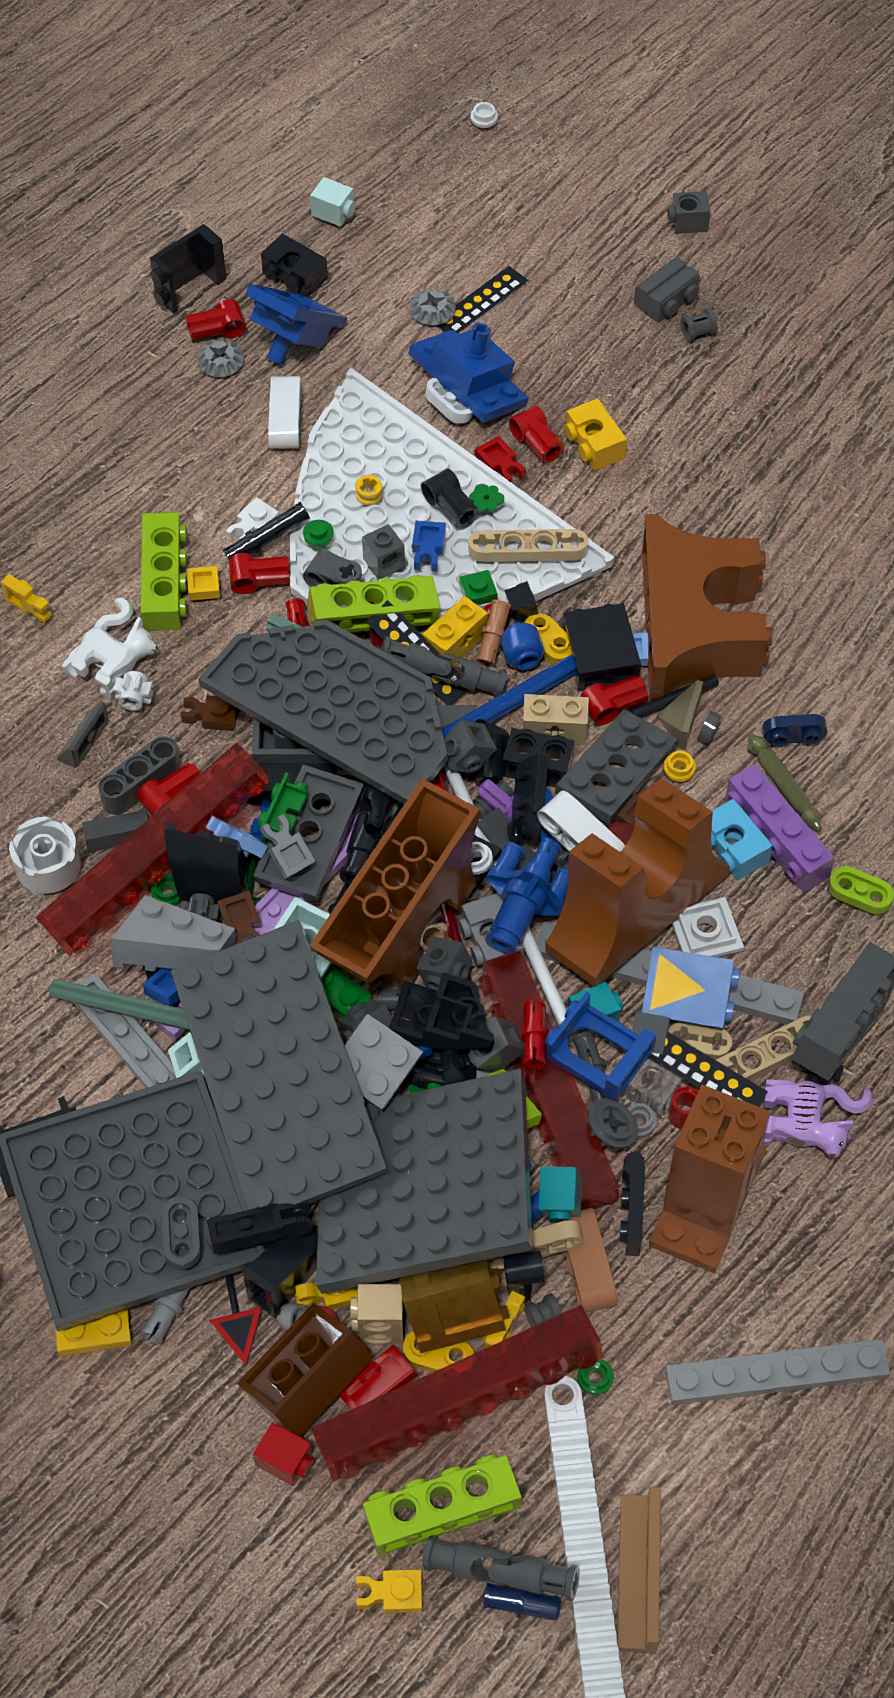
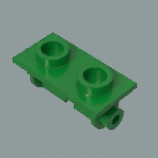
[258,773,309,844]

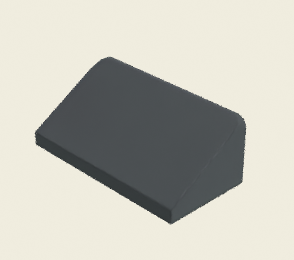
[57,701,108,768]
[82,810,150,852]

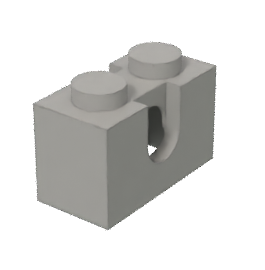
[458,893,524,976]

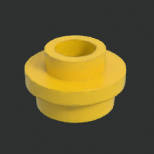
[663,751,696,782]

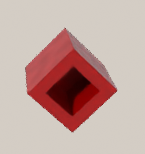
[253,1422,314,1487]

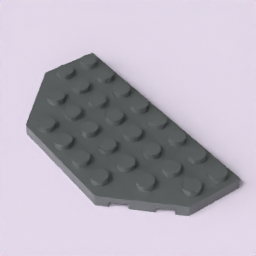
[198,619,448,804]

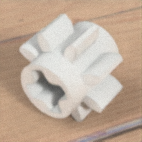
[113,671,154,711]

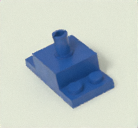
[245,284,348,364]
[408,323,529,423]

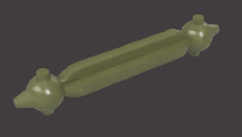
[747,732,822,831]

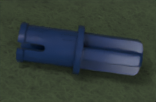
[483,1583,561,1621]

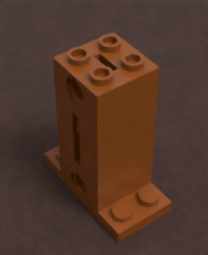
[649,1084,771,1273]

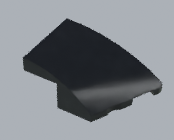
[164,823,246,905]
[389,973,493,1049]

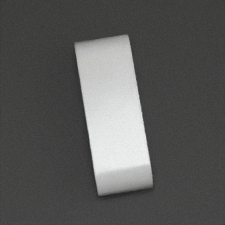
[268,376,301,449]
[537,791,625,852]

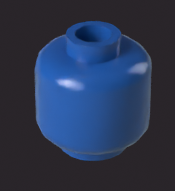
[500,622,545,670]

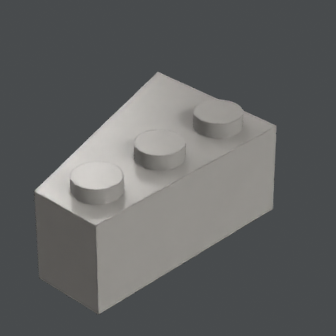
[111,895,235,971]

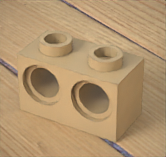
[351,1284,404,1345]

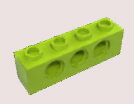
[141,512,187,631]
[307,575,440,632]
[363,1454,522,1557]

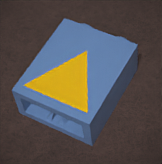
[642,947,740,1028]

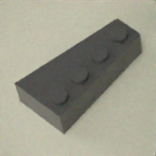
[792,942,894,1080]

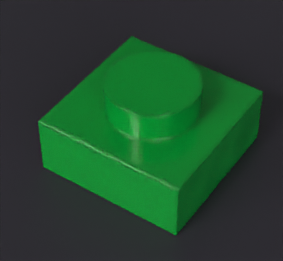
[459,570,498,606]

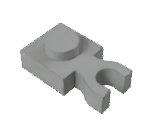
[260,814,315,879]

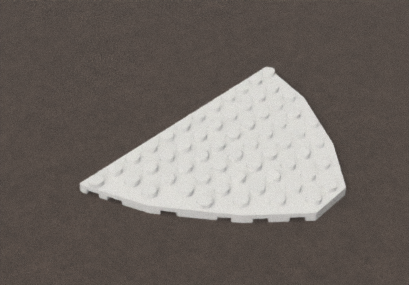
[290,368,615,620]

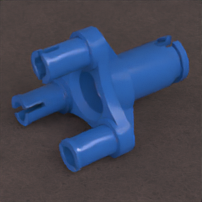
[485,838,569,955]

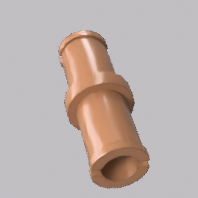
[476,600,512,665]

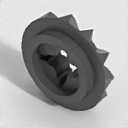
[585,1098,638,1151]

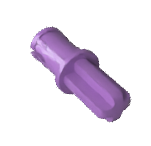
[477,779,514,822]

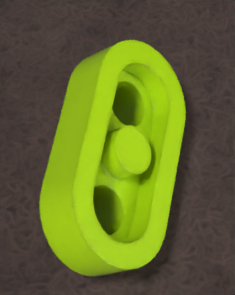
[828,866,894,914]

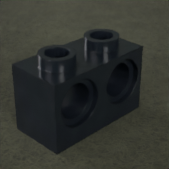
[503,728,575,787]

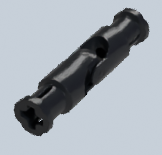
[339,784,393,885]

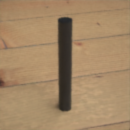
[630,674,719,718]

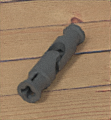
[380,636,507,697]
[422,1536,580,1601]

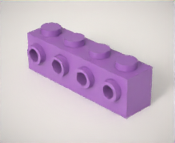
[725,764,835,893]

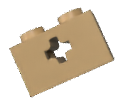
[523,694,589,745]

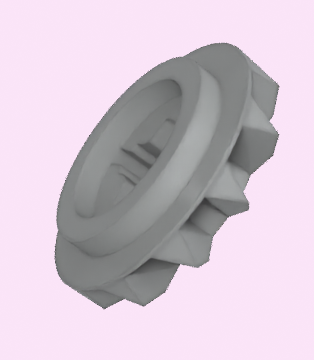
[410,286,456,325]
[197,337,244,377]

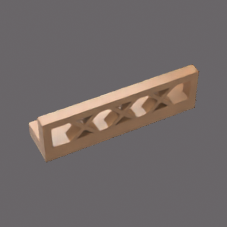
[617,1487,661,1654]

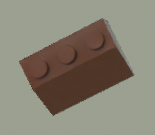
[236,1303,374,1437]

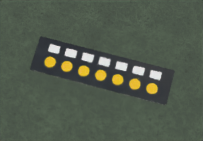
[436,266,529,333]
[366,600,468,705]
[649,1031,768,1106]

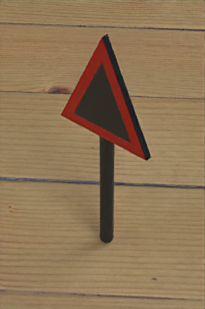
[209,1274,262,1366]

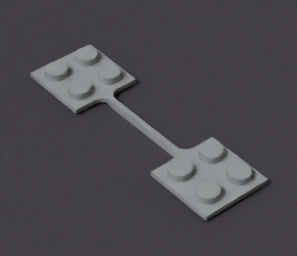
[262,1014,424,1248]

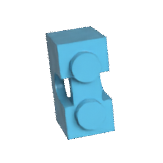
[711,799,773,881]

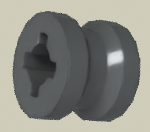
[524,1293,566,1338]

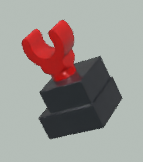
[484,581,538,623]

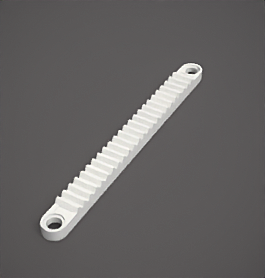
[544,1375,626,1698]

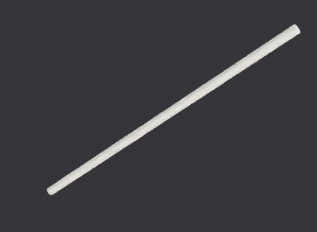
[443,764,567,1027]

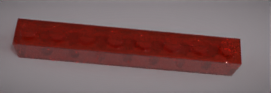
[35,742,269,956]
[479,951,619,1210]
[311,1305,603,1482]

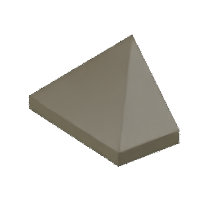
[656,680,703,750]

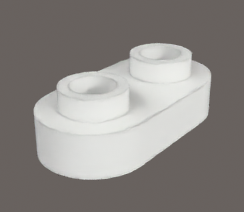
[425,378,473,424]

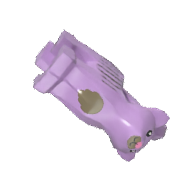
[763,1079,873,1158]

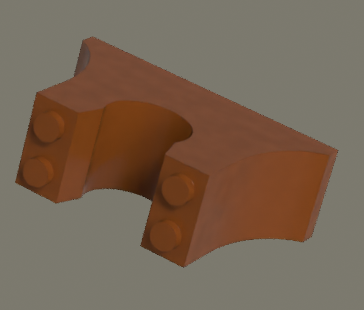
[642,514,772,701]
[309,778,481,990]
[545,778,730,987]

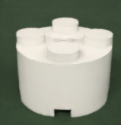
[9,817,81,896]

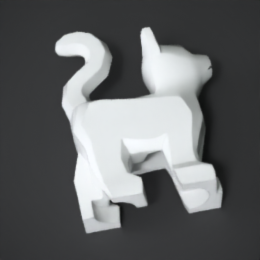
[62,598,158,700]

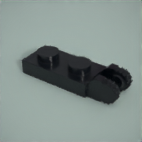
[507,753,548,845]
[619,1151,645,1256]
[207,1203,313,1255]

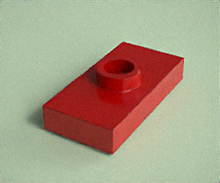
[339,1344,417,1422]

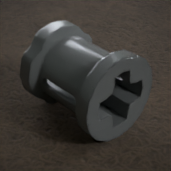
[680,308,718,341]

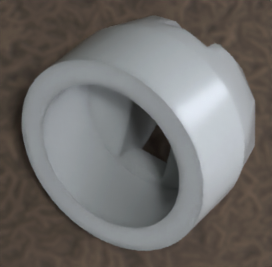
[277,1302,307,1331]

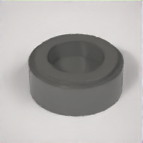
[697,711,722,744]

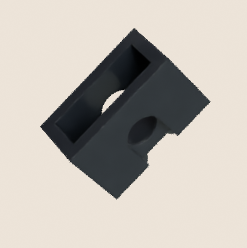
[261,233,328,297]

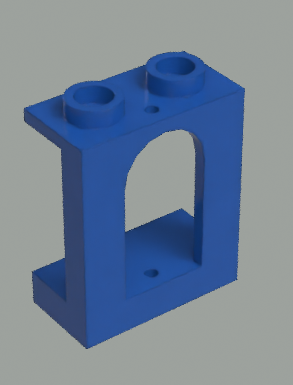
[545,992,656,1102]

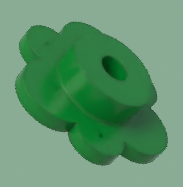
[469,484,504,512]

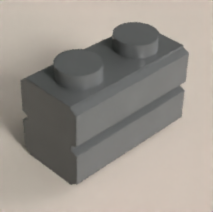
[634,257,700,322]

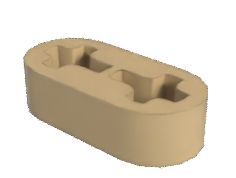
[668,1022,732,1060]

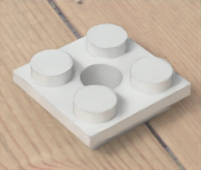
[671,897,744,957]

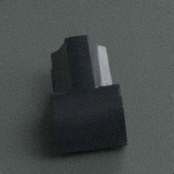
[421,468,478,528]
[474,719,509,786]
[504,1250,544,1303]

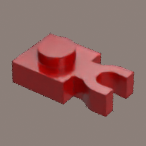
[475,435,526,483]

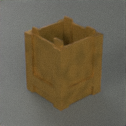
[399,1259,510,1353]

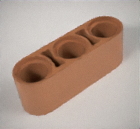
[557,1208,618,1313]

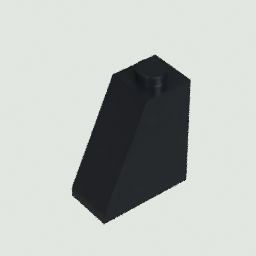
[243,1225,318,1319]

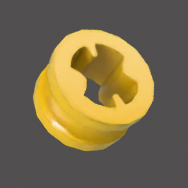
[355,475,383,505]

